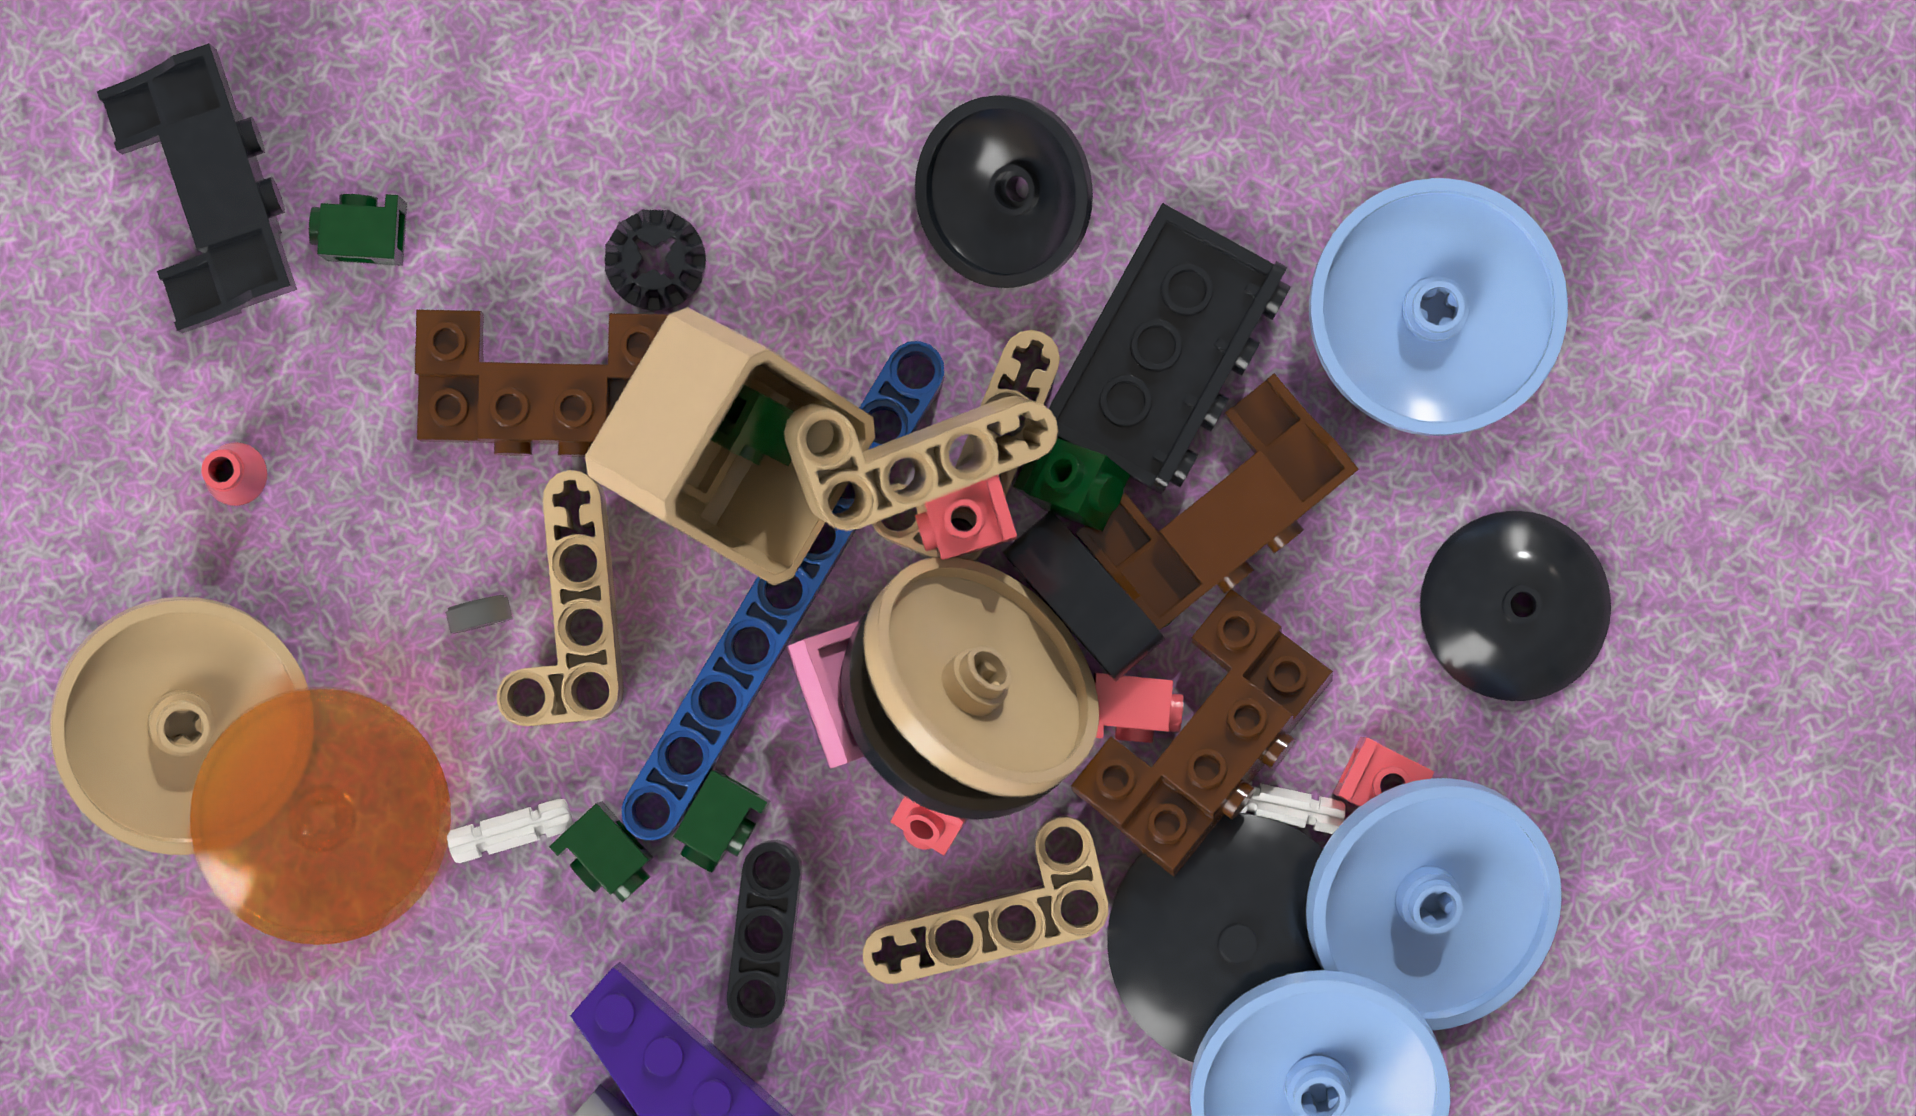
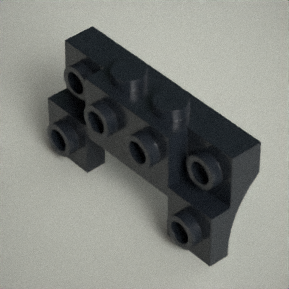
[97,43,297,333]

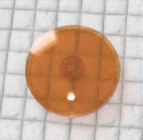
[190,686,451,945]

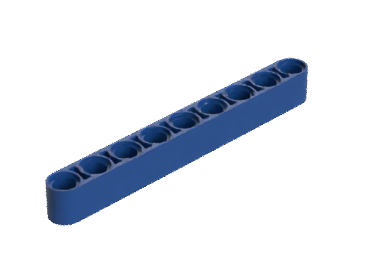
[621,341,944,840]

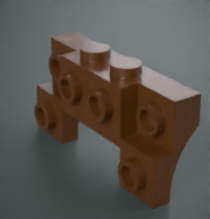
[415,309,669,457]
[1075,373,1359,631]
[1071,589,1333,877]

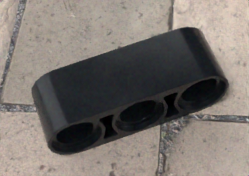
[1002,511,1165,681]
[727,840,803,1029]

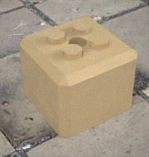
[585,307,875,585]

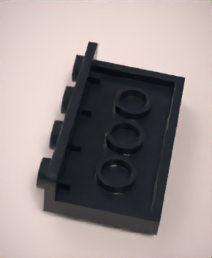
[1048,203,1291,494]

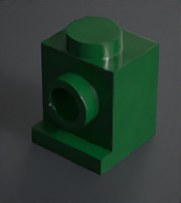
[309,194,407,266]
[710,384,794,467]
[1013,438,1130,532]
[673,769,770,873]
[549,801,654,903]

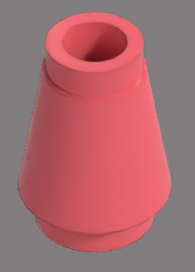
[201,442,267,506]

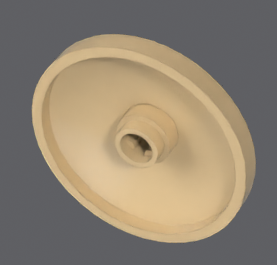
[864,557,1099,796]
[50,597,314,855]

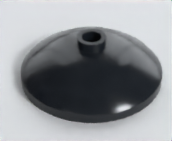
[915,95,1093,288]
[1420,511,1611,701]

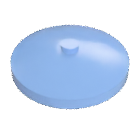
[1309,178,1568,436]
[1306,778,1562,1031]
[1189,970,1450,1116]

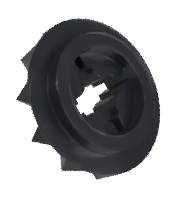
[605,209,706,311]

